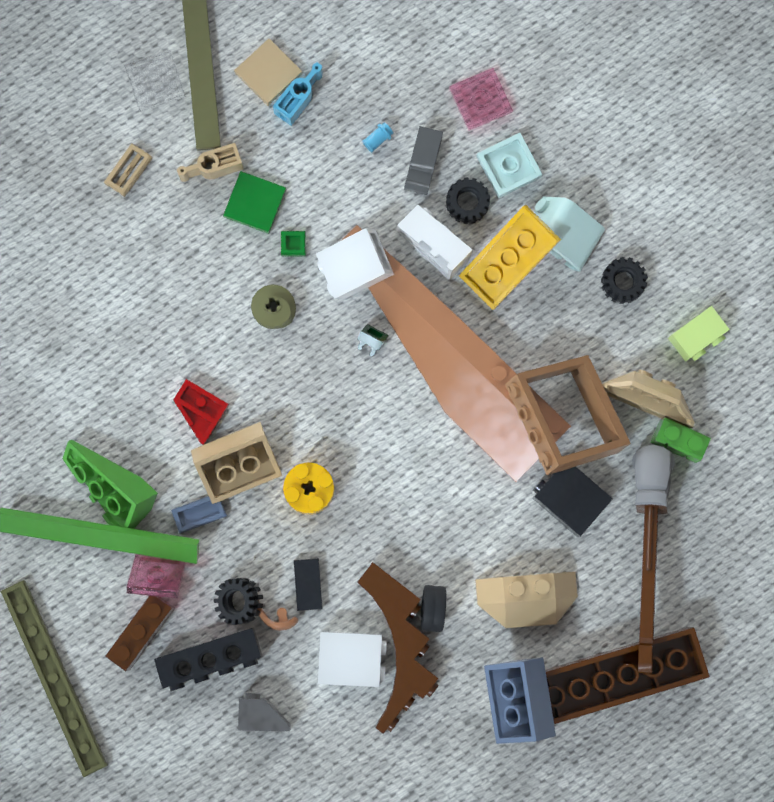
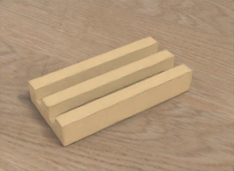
[104,143,152,197]

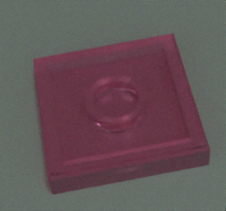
[449,68,513,131]
[126,554,186,598]

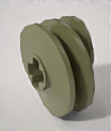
[251,284,296,329]

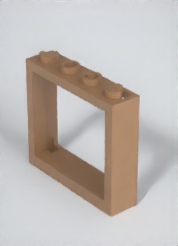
[505,355,631,475]

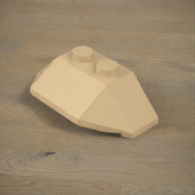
[602,370,695,429]
[475,572,578,628]

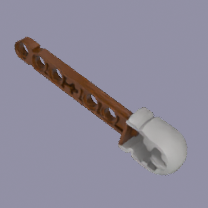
[632,445,675,674]

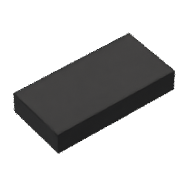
[294,558,323,611]

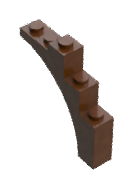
[357,562,439,734]

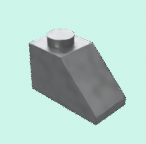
[238,693,291,731]

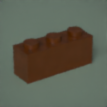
[105,593,175,672]

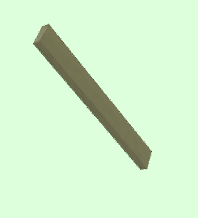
[182,0,221,151]
[1,580,108,778]

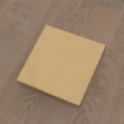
[234,38,303,106]

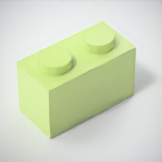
[668,306,730,362]

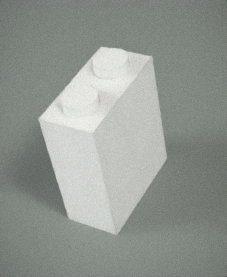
[316,228,394,299]
[318,632,387,687]

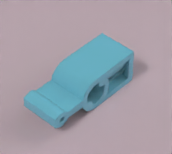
[273,62,323,126]

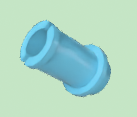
[362,122,394,153]

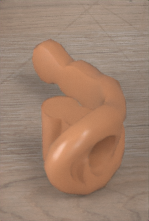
[257,601,298,631]

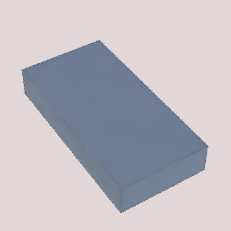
[171,496,227,534]

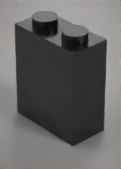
[532,467,613,538]

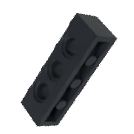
[154,628,263,692]

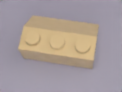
[191,422,282,504]

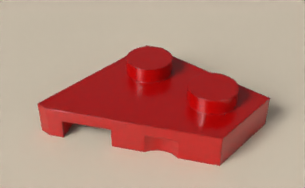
[173,379,229,445]

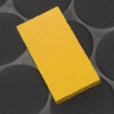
[459,205,561,310]

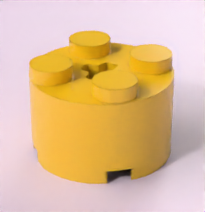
[283,462,335,515]

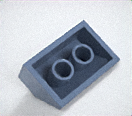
[484,657,556,744]

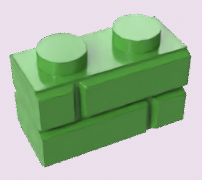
[650,417,711,463]

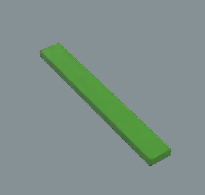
[0,508,199,564]

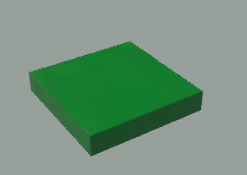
[223,171,286,234]

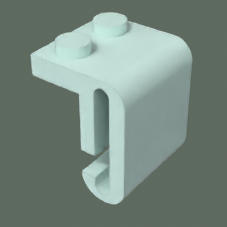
[534,196,605,272]

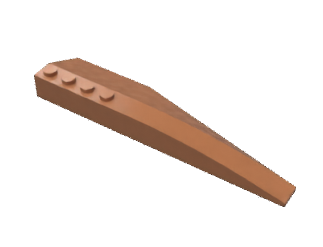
[341,225,571,482]

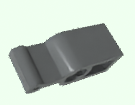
[404,126,443,195]

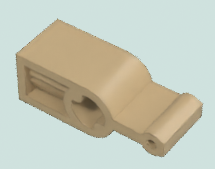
[177,143,244,182]

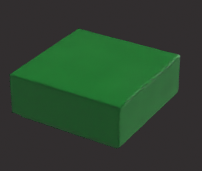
[281,231,306,257]

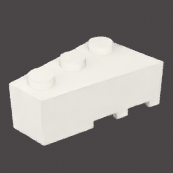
[397,205,472,281]

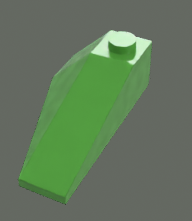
[62,439,158,529]

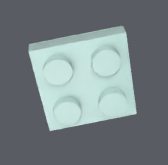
[476,133,543,198]

